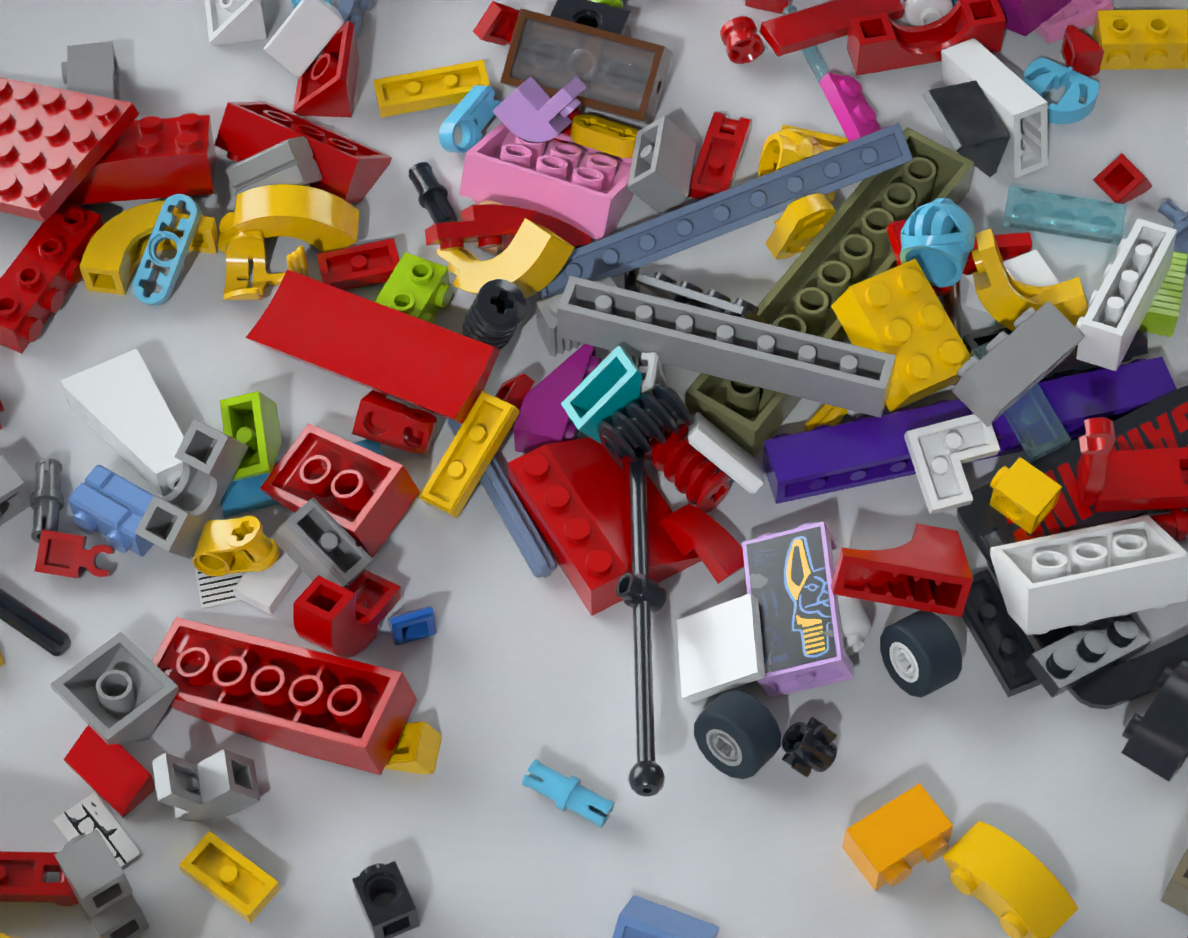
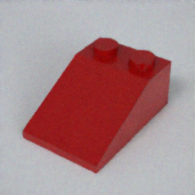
[260,423,420,558]

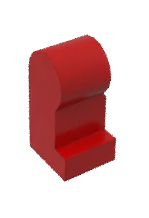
[352,389,437,453]

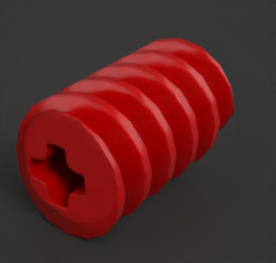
[645,424,732,513]

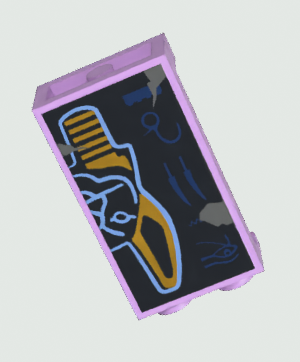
[742,522,855,698]

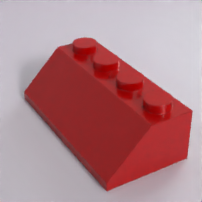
[214,101,392,203]

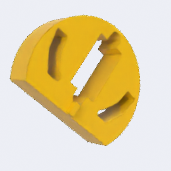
[765,193,837,260]

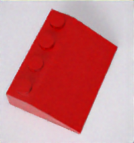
[508,437,702,616]

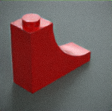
[831,523,973,617]

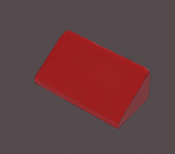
[64,725,155,818]

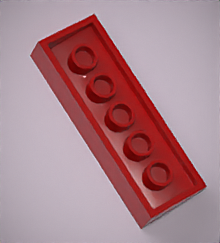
[245,269,500,424]

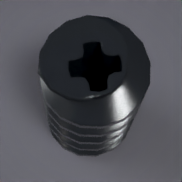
[463,279,526,350]
[597,384,694,470]

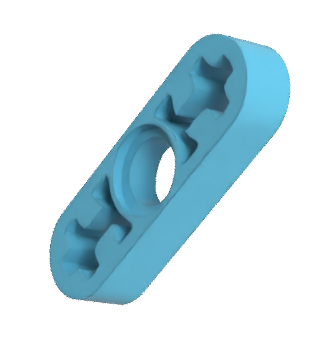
[132,194,201,306]

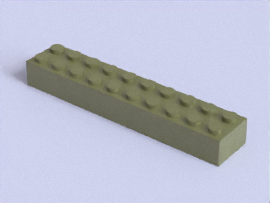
[685,127,975,457]

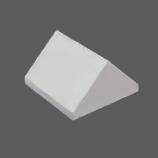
[205,0,267,46]

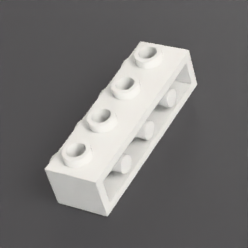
[1076,219,1177,371]

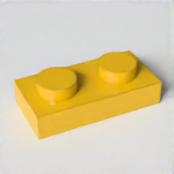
[179,831,281,924]

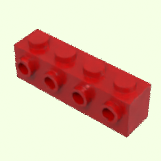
[0,201,104,354]

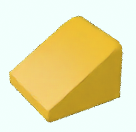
[384,721,441,774]

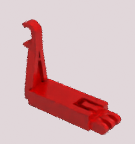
[1076,418,1188,512]

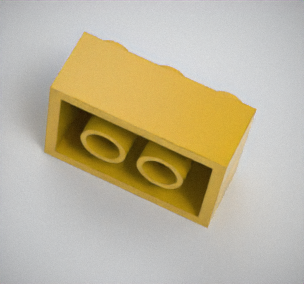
[831,258,971,413]

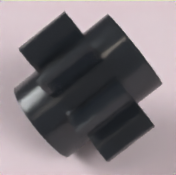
[782,717,837,777]

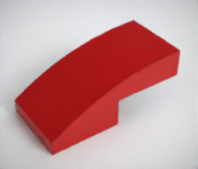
[659,503,745,584]

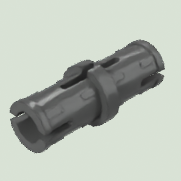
[30,459,64,543]

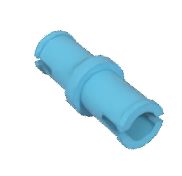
[522,759,615,828]

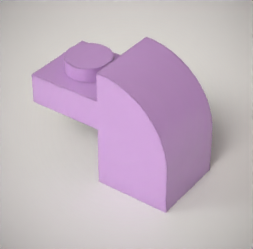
[492,76,587,142]

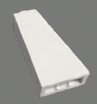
[941,38,1048,179]
[61,348,184,496]

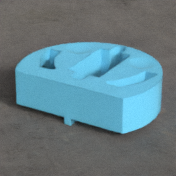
[1023,57,1099,124]

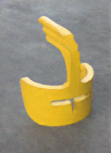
[222,230,308,301]

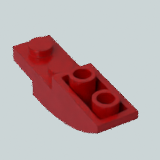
[425,204,591,251]

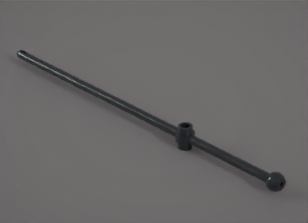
[616,268,667,797]

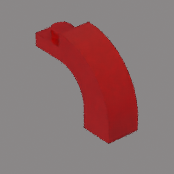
[293,570,401,659]

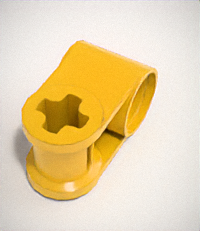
[192,516,280,577]

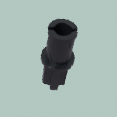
[408,162,457,224]

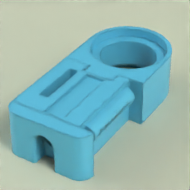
[439,85,501,153]

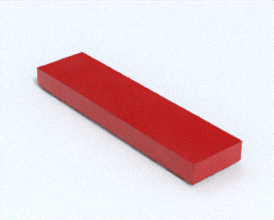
[759,0,905,57]

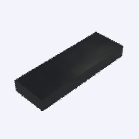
[962,570,1041,698]

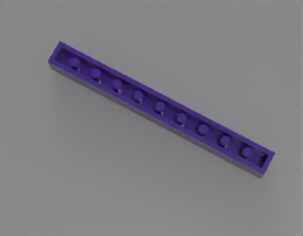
[762,357,1177,504]

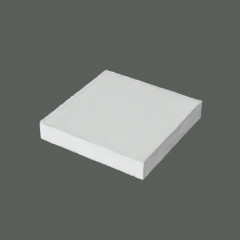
[688,412,764,494]
[676,594,766,703]

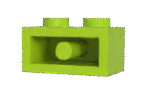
[375,252,453,324]

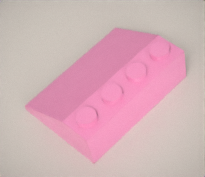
[459,122,634,241]

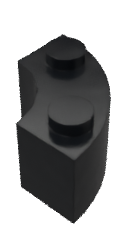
[1121,661,1188,782]

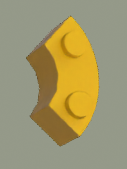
[942,821,1079,938]

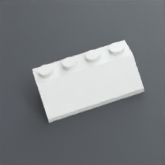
[990,515,1188,635]

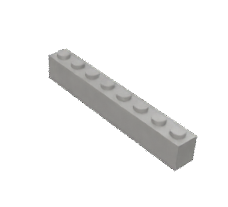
[557,276,896,418]

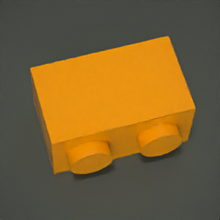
[842,783,953,891]

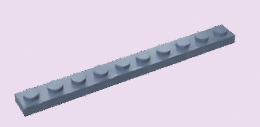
[537,123,913,300]

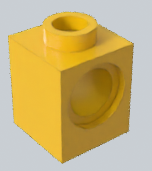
[989,457,1062,534]

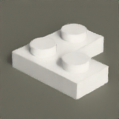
[904,414,1000,515]

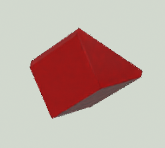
[293,21,360,118]

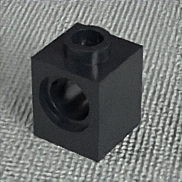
[352,861,420,938]

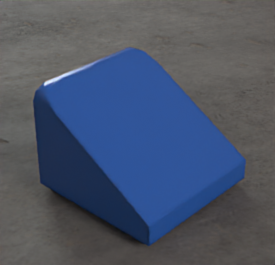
[387,606,437,645]

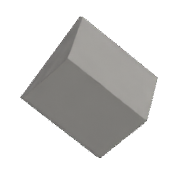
[51,632,179,745]

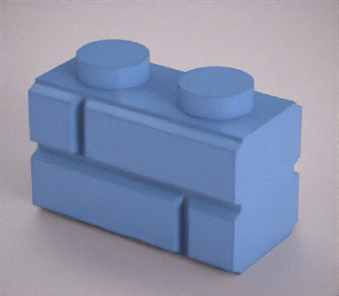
[68,465,154,557]

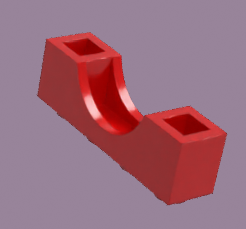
[847,0,1006,76]

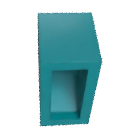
[561,345,642,444]

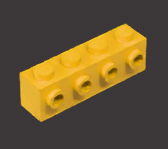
[1092,10,1188,70]

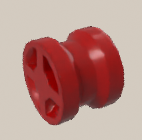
[720,16,764,64]

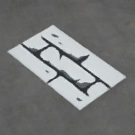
[53,792,141,867]

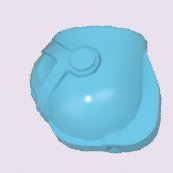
[899,198,975,287]

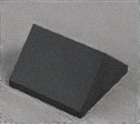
[922,80,1011,177]

